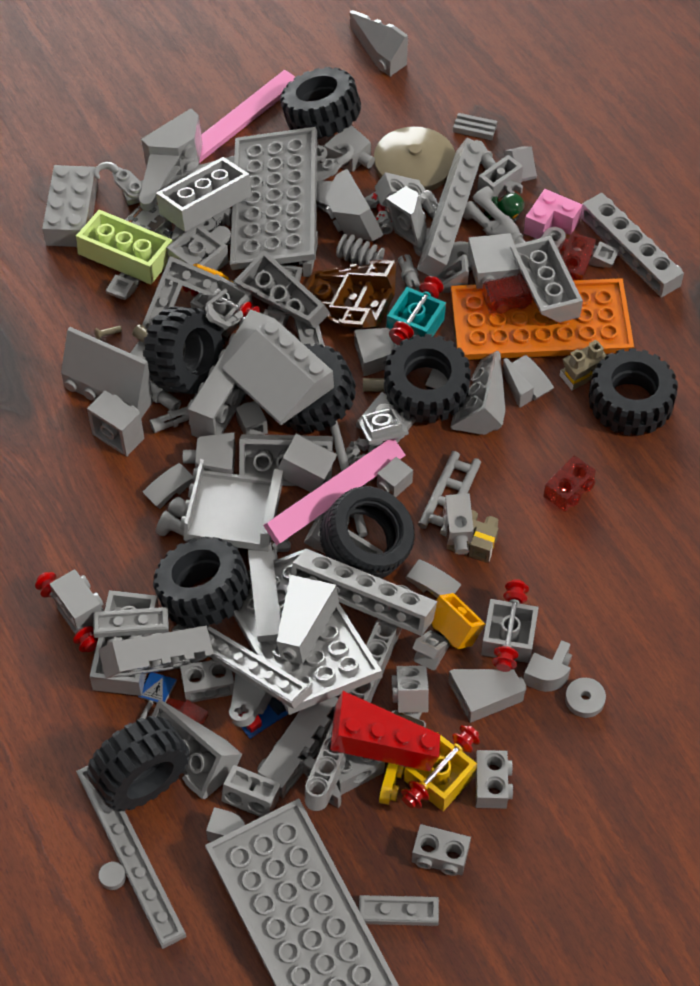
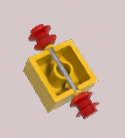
[401,725,480,811]

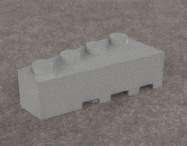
[234,250,330,329]
[98,626,214,679]
[257,697,338,798]

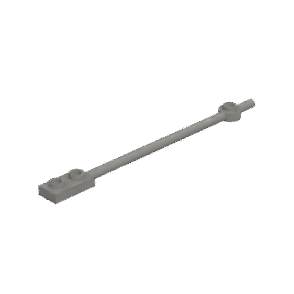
[294,318,368,537]

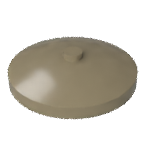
[374,127,455,191]

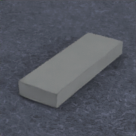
[94,607,169,638]
[359,895,439,926]

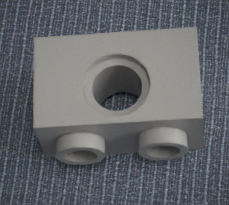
[336,754,385,795]

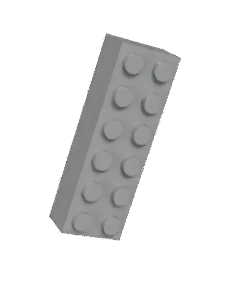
[187,309,272,438]

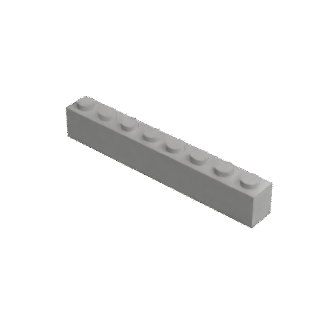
[417,137,485,277]

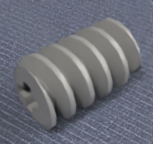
[336,234,385,266]

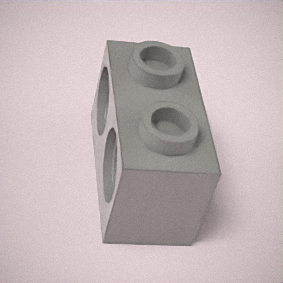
[375,172,426,207]
[180,659,234,703]
[392,666,429,713]
[475,750,513,809]
[222,765,281,817]
[412,824,471,876]

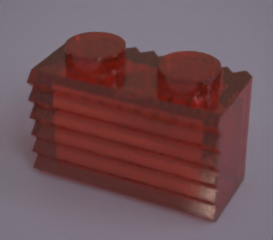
[482,274,533,314]

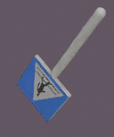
[138,672,177,719]

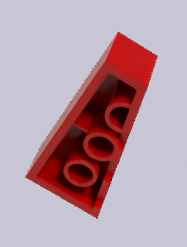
[330,691,441,772]

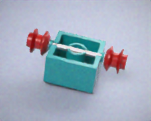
[386,276,446,345]

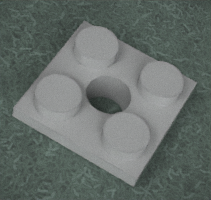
[358,407,409,446]

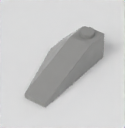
[350,10,408,76]
[450,351,505,435]
[152,700,242,799]

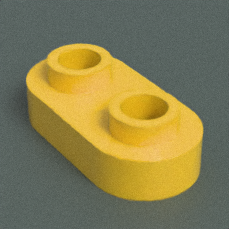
[379,763,405,805]

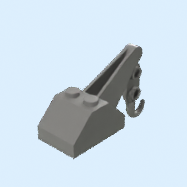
[94,109,203,211]
[317,143,384,241]

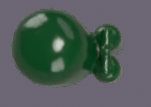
[483,193,525,222]

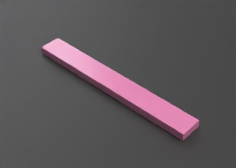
[199,70,295,163]
[263,439,405,545]

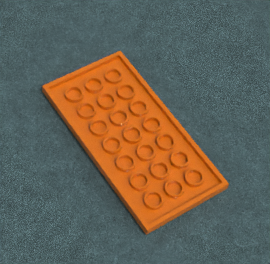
[451,278,634,360]

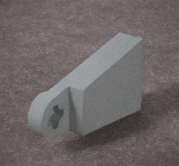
[229,651,272,727]

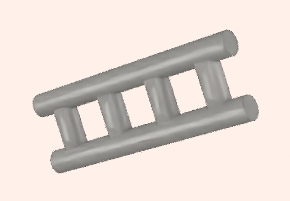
[418,451,481,536]

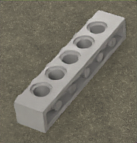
[580,193,684,298]
[290,548,437,636]

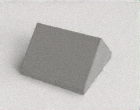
[278,433,337,493]

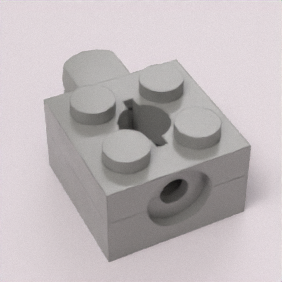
[166,225,231,271]

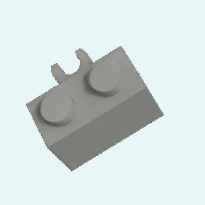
[477,155,523,199]

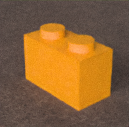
[431,593,486,649]

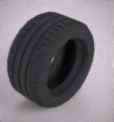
[319,486,415,579]

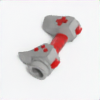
[365,192,393,234]

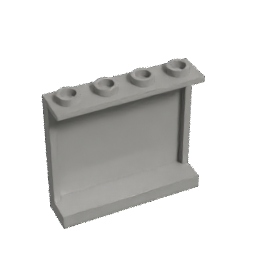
[180,459,283,552]

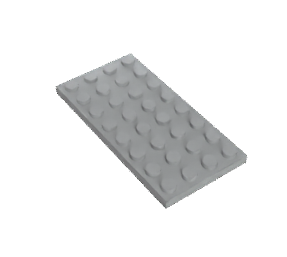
[230,127,317,270]
[233,550,383,715]
[205,799,399,986]

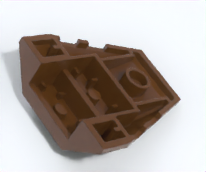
[304,260,396,328]

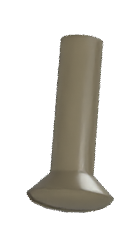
[95,326,122,340]

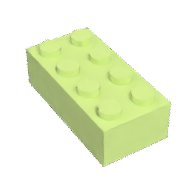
[76,210,172,284]

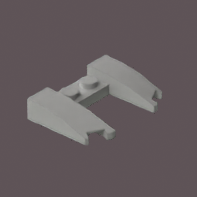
[142,256,223,358]

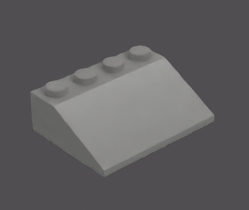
[222,318,334,425]
[61,327,154,418]

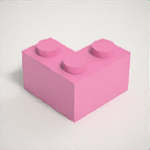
[524,189,582,239]

